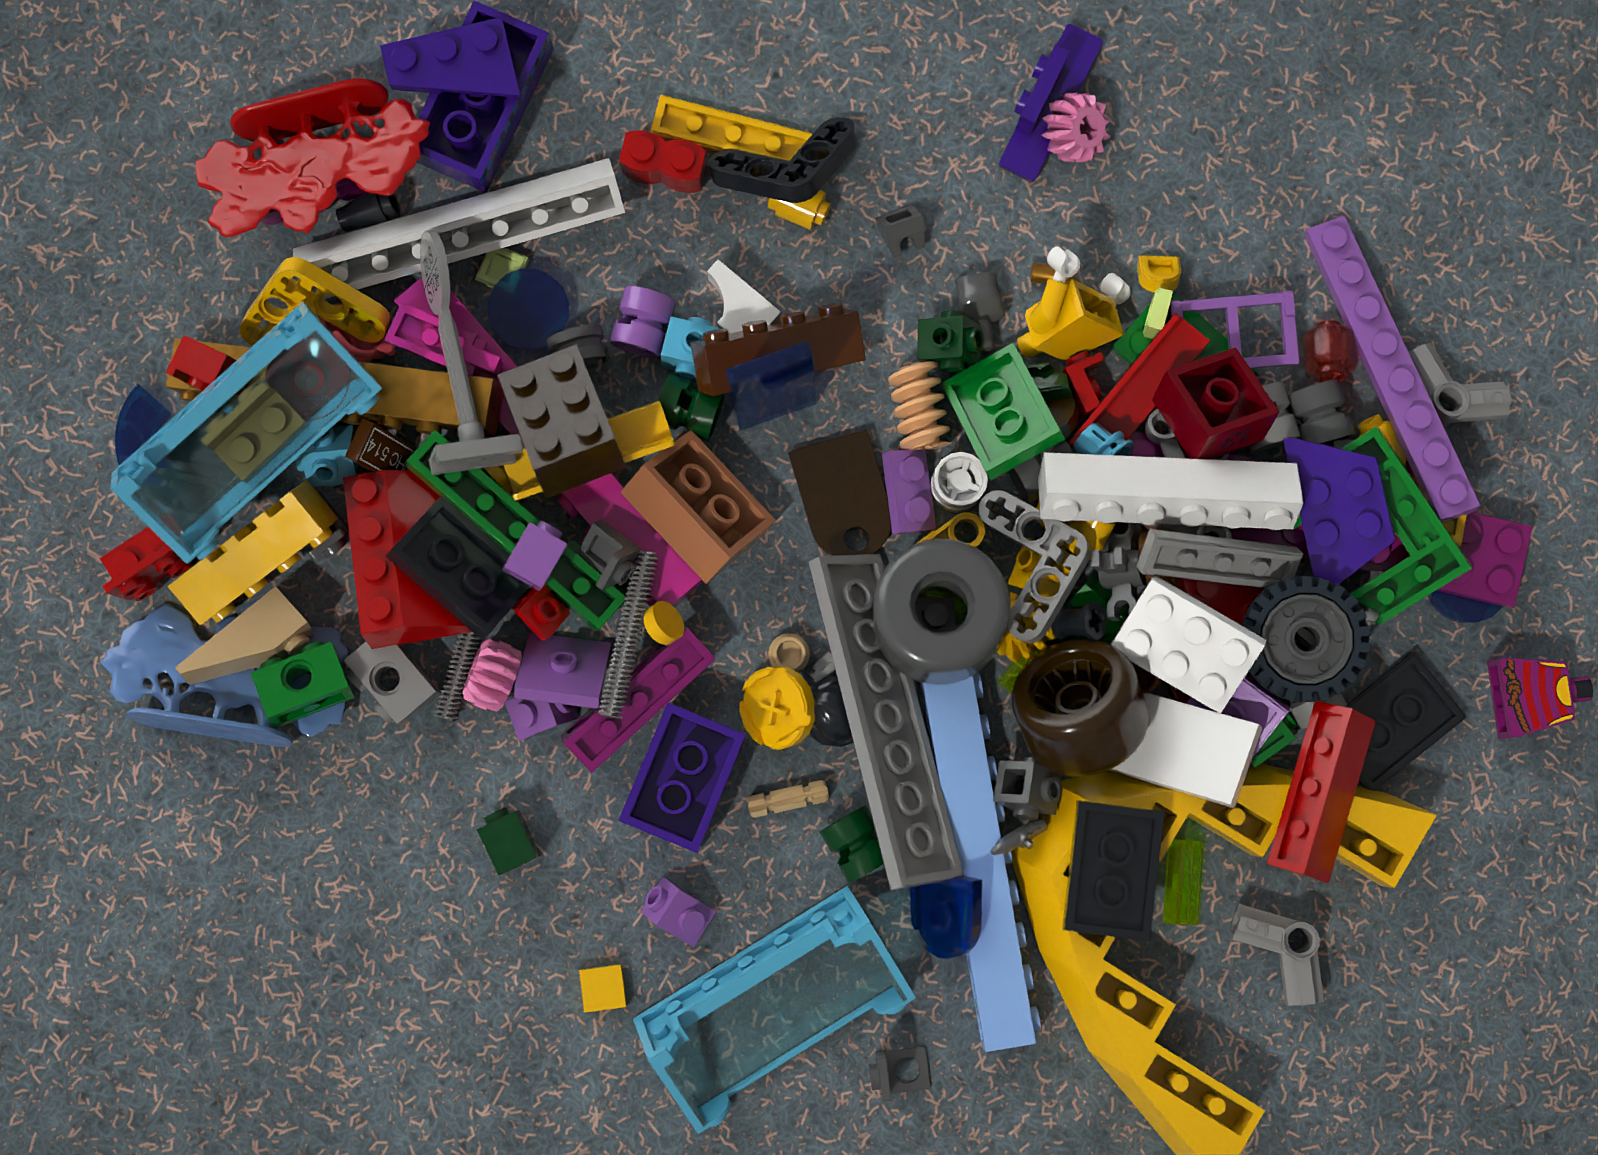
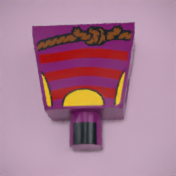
[1487,658,1593,739]

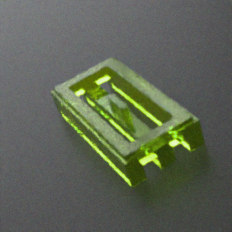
[1163,839,1204,925]

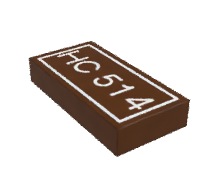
[345,419,416,472]

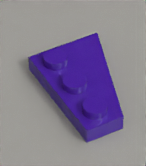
[380,17,522,101]

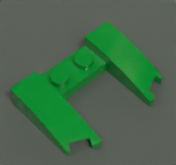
[1293,426,1473,625]

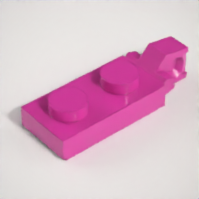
[384,303,504,378]

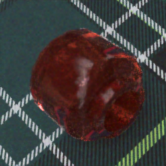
[1303,320,1358,383]

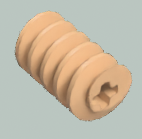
[888,361,952,451]

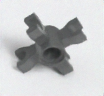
[1091,522,1156,621]

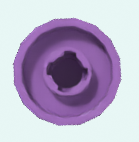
[609,286,676,358]

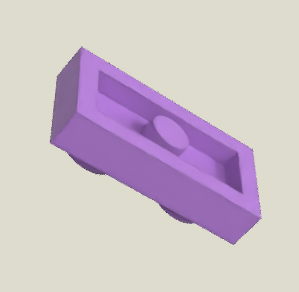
[882,449,936,535]

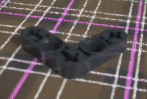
[709,117,857,203]

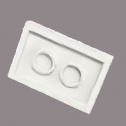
[1111,575,1266,714]

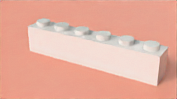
[1038,452,1303,530]

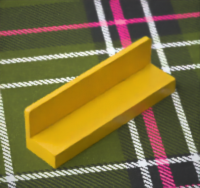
[504,401,675,501]

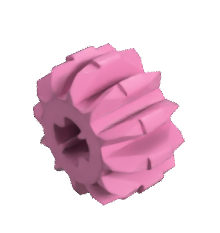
[1041,93,1111,162]
[462,639,522,712]

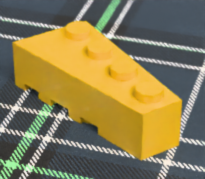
[167,479,339,625]

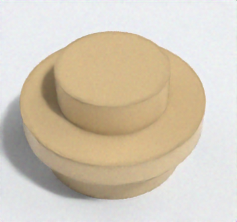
[768,633,810,672]

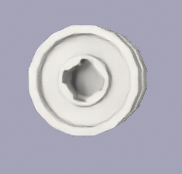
[930,452,988,513]

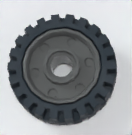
[1241,576,1371,702]

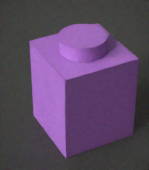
[502,521,567,591]

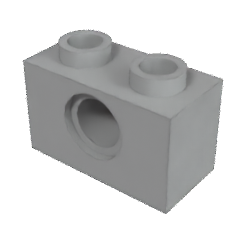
[343,642,441,725]

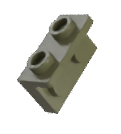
[201,381,309,483]

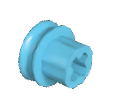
[1073,422,1135,456]

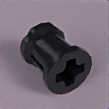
[1051,602,1107,641]

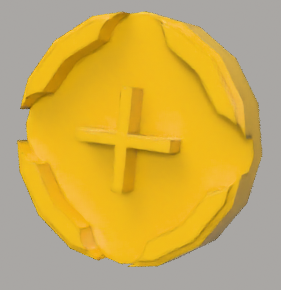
[739,665,815,750]

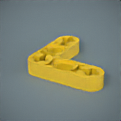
[239,257,391,346]

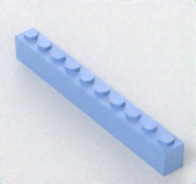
[920,624,1041,1052]

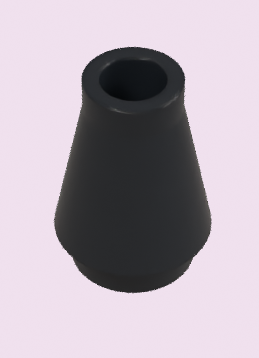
[336,192,401,232]

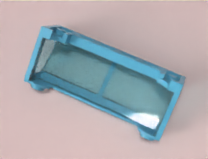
[111,301,382,564]
[633,886,916,1134]

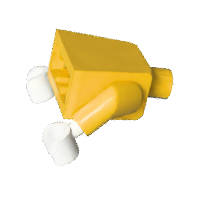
[1017,246,1130,361]

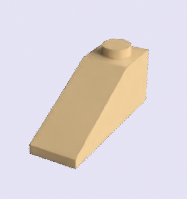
[175,586,314,685]

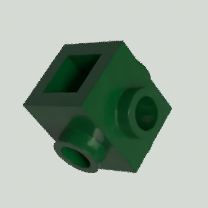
[917,310,984,372]

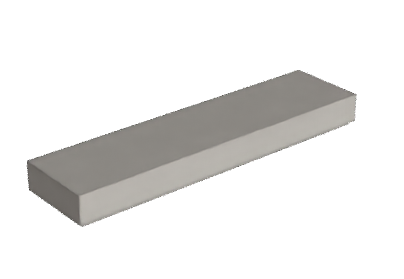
[1136,529,1303,588]

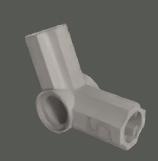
[1409,342,1512,427]
[1229,904,1324,1006]

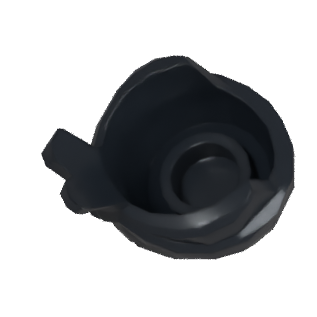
[798,669,854,747]

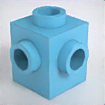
[661,316,719,380]
[295,425,360,487]

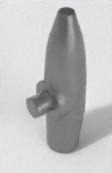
[990,818,1047,855]

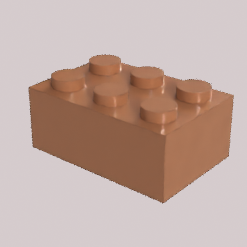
[620,430,776,584]

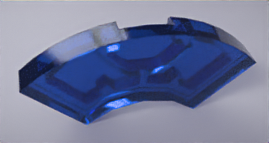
[115,384,171,497]

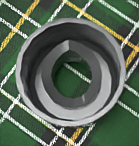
[873,539,1010,685]

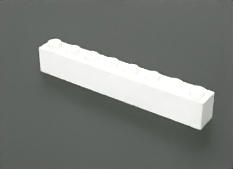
[293,158,625,299]

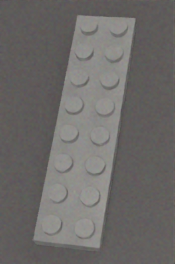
[809,554,964,890]

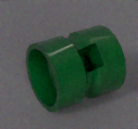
[658,373,725,442]
[819,805,884,883]

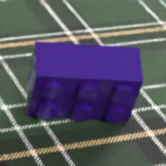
[618,702,747,853]

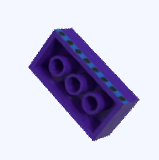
[416,0,554,193]

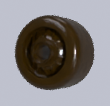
[1011,639,1149,777]

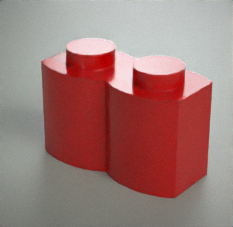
[619,130,707,193]

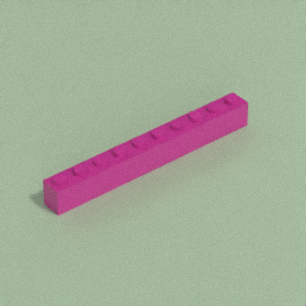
[394,277,704,607]

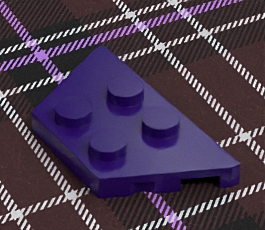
[1283,437,1396,584]

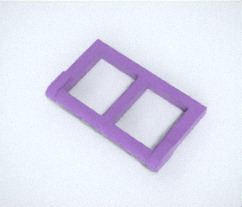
[1168,291,1299,369]

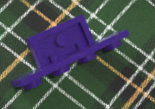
[999,24,1103,182]

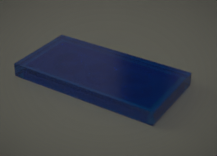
[725,342,817,431]

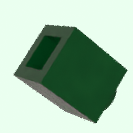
[477,807,541,876]

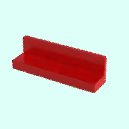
[1068,313,1211,448]
[1267,701,1375,883]

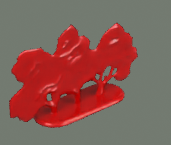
[195,78,430,237]

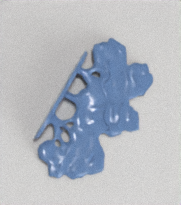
[100,599,349,747]

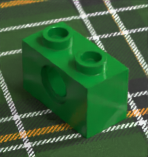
[250,641,355,729]

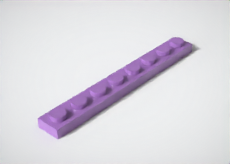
[1304,216,1480,523]

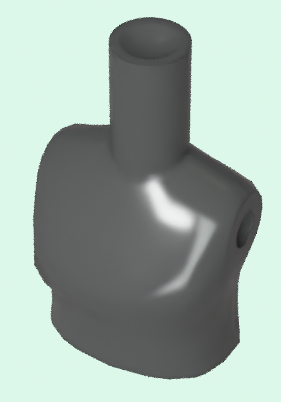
[955,272,1004,352]

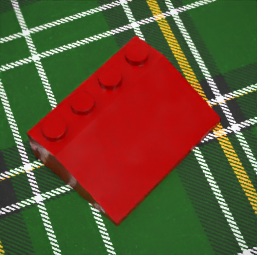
[343,470,496,649]

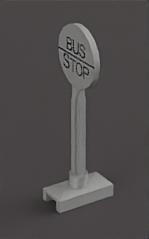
[420,230,523,475]

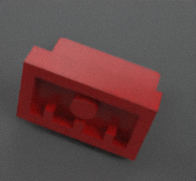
[99,512,196,601]

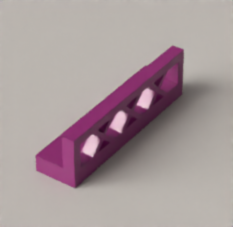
[561,625,716,773]

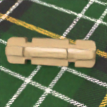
[747,780,829,818]

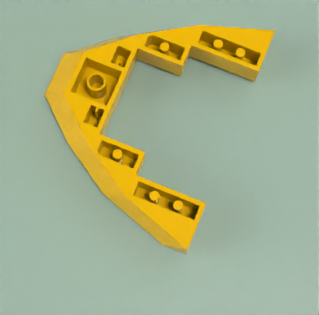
[1011,763,1437,1155]

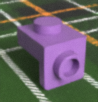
[505,698,579,741]
[641,877,717,947]

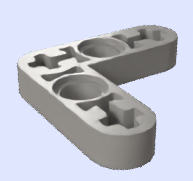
[979,490,1091,643]

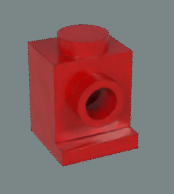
[165,335,237,391]

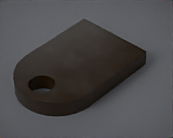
[788,430,891,556]

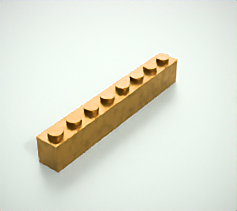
[166,338,504,437]

